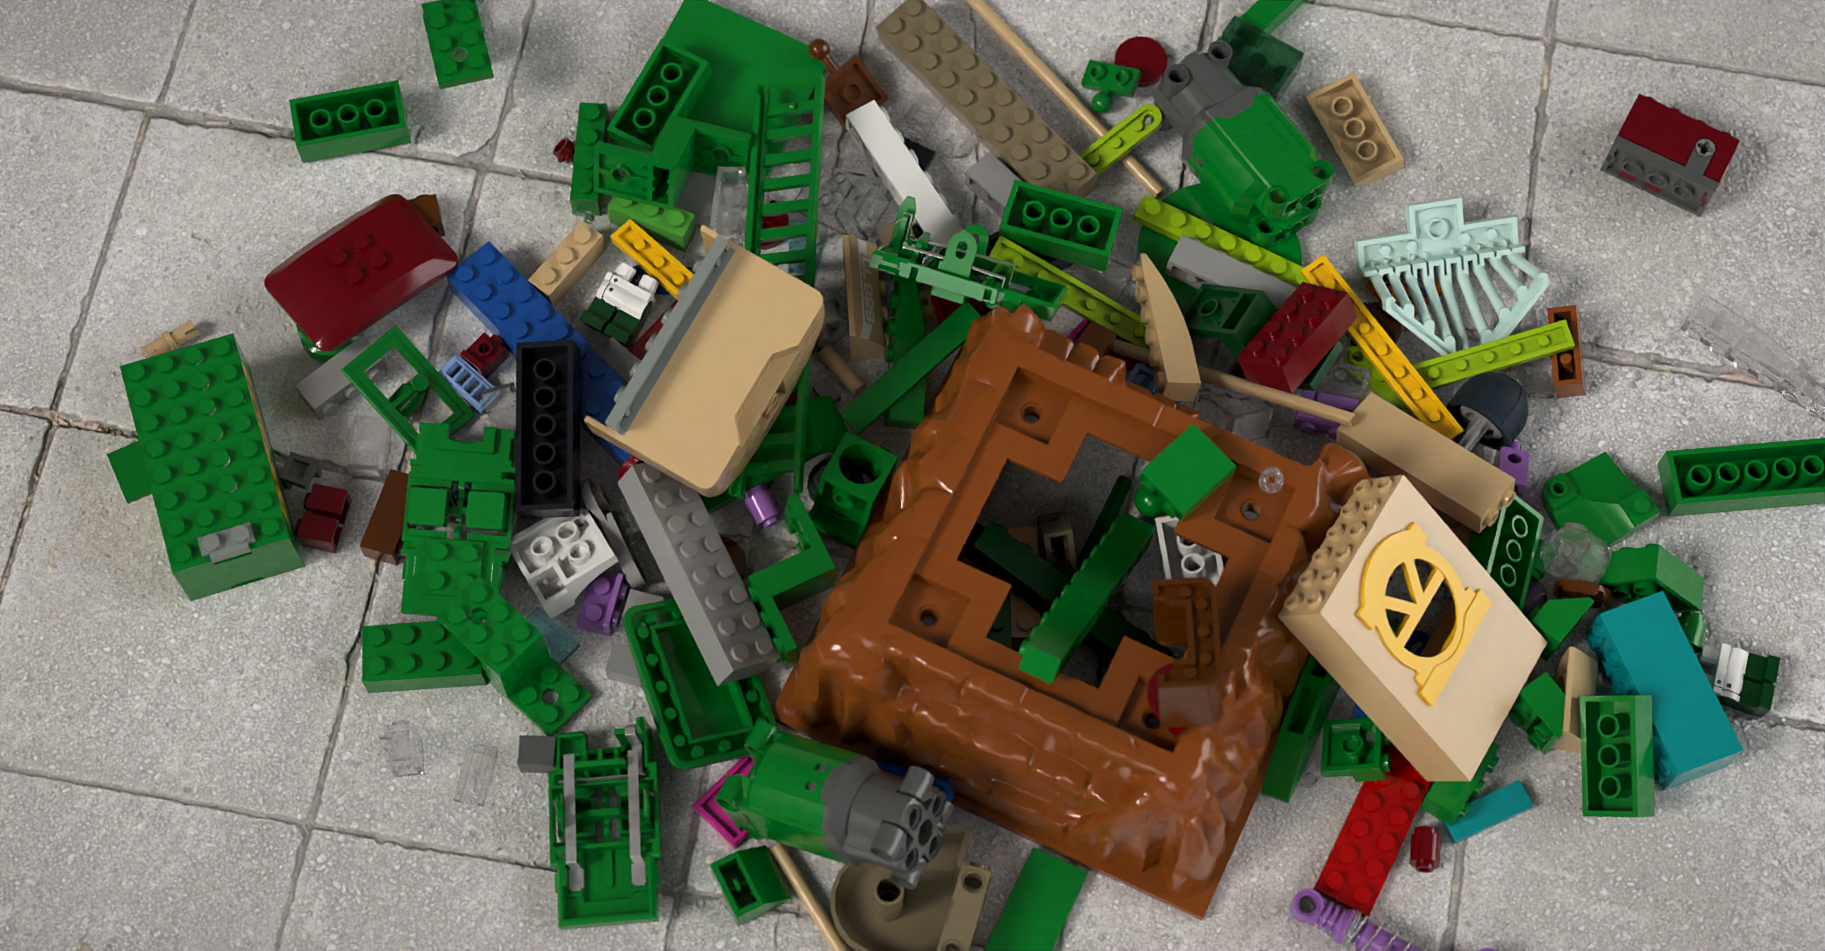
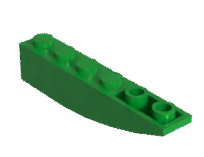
[882,274,926,430]
[1261,654,1341,804]

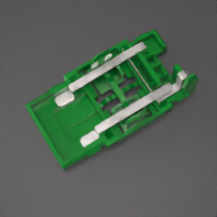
[869,196,1068,322]
[548,716,663,930]

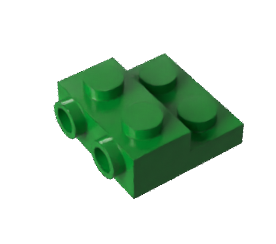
[1320,717,1393,782]

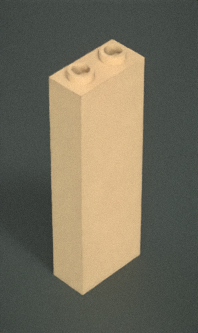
[1336,392,1516,534]

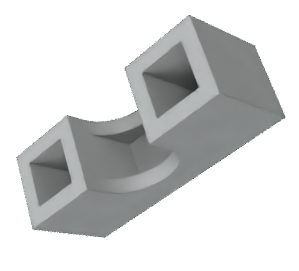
[605,589,665,688]

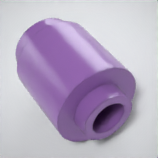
[744,484,783,528]

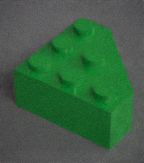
[1579,543,1704,613]

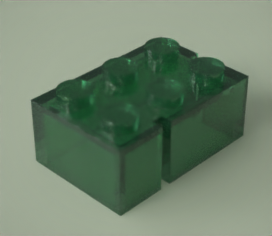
[1217,15,1305,103]

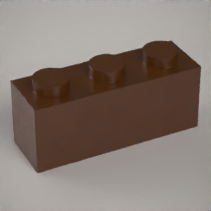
[360,469,427,566]

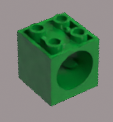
[814,431,898,527]

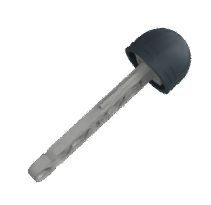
[1447,372,1528,451]

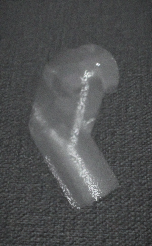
[1299,760,1322,788]

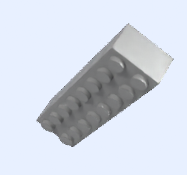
[618,462,780,686]

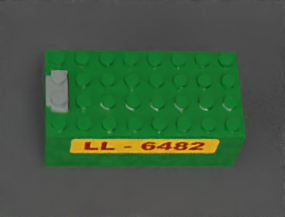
[120,333,304,601]

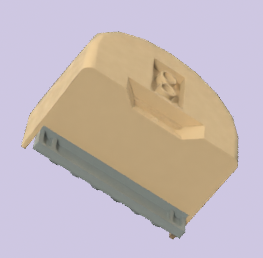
[584,225,825,497]

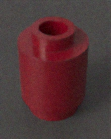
[1409,826,1441,873]

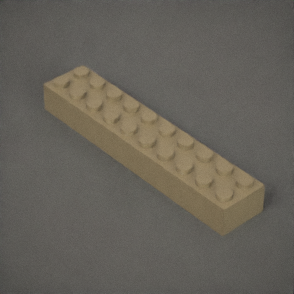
[875,0,1099,198]

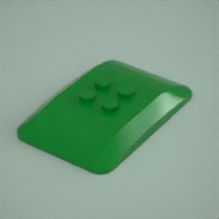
[623,599,778,770]

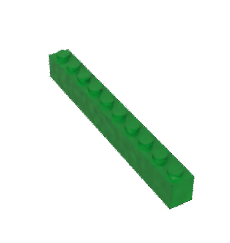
[1018,513,1156,685]

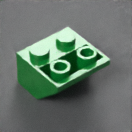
[1508,672,1566,755]
[710,845,792,926]

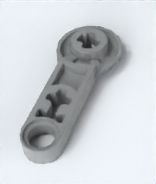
[580,478,647,590]

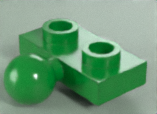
[1081,60,1141,114]

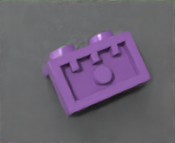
[576,573,629,636]

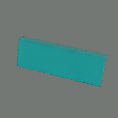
[1440,780,1534,845]

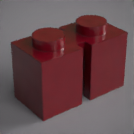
[295,483,352,553]

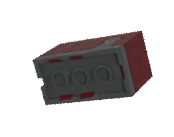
[1600,93,1740,217]

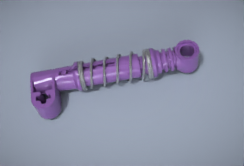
[1289,888,1496,951]

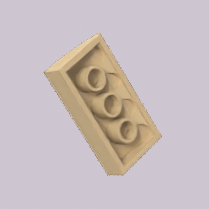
[1305,72,1405,186]

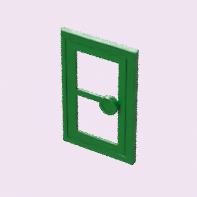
[340,325,476,454]

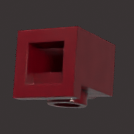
[460,332,507,379]

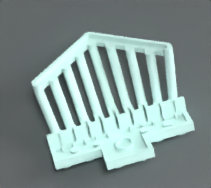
[1354,196,1549,356]

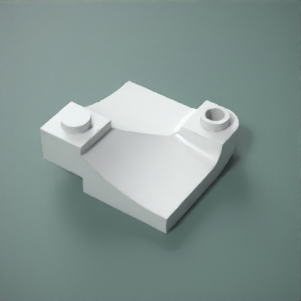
[511,508,619,619]

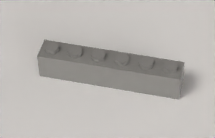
[1164,235,1298,309]

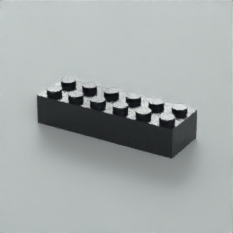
[515,340,581,519]

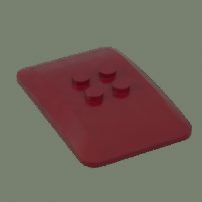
[264,194,458,352]

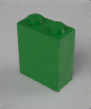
[1139,423,1236,522]

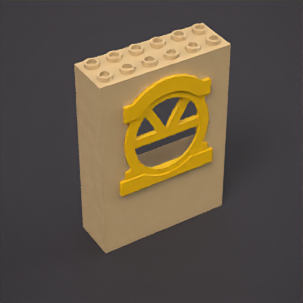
[1278,475,1547,781]

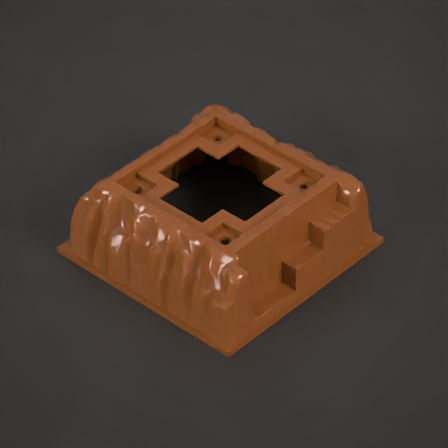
[772,303,1372,921]

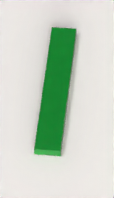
[839,302,981,435]

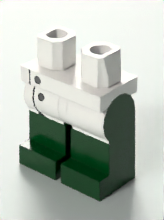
[579,262,659,349]
[1697,643,1781,718]

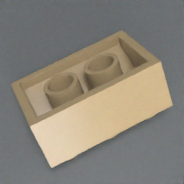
[1551,646,1601,753]

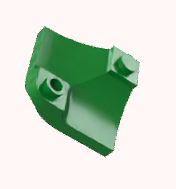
[1541,451,1660,563]

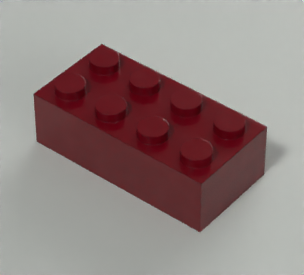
[1237,282,1357,394]

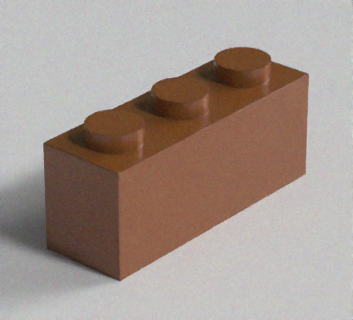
[1547,305,1586,398]

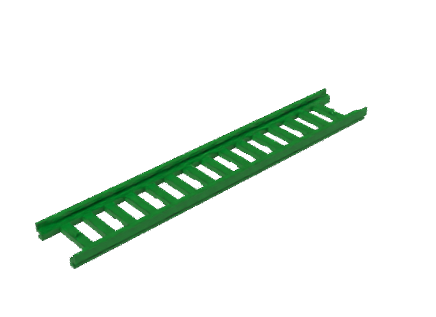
[729,73,825,499]

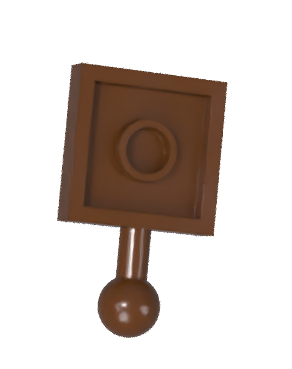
[808,38,889,132]

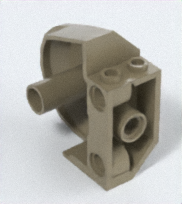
[831,828,992,951]

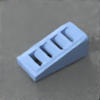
[438,354,501,414]

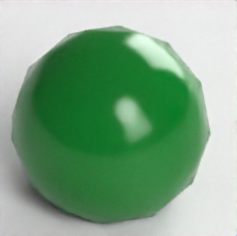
[1134,486,1165,518]

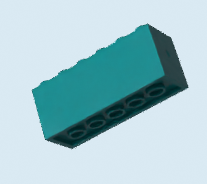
[1586,591,1744,791]

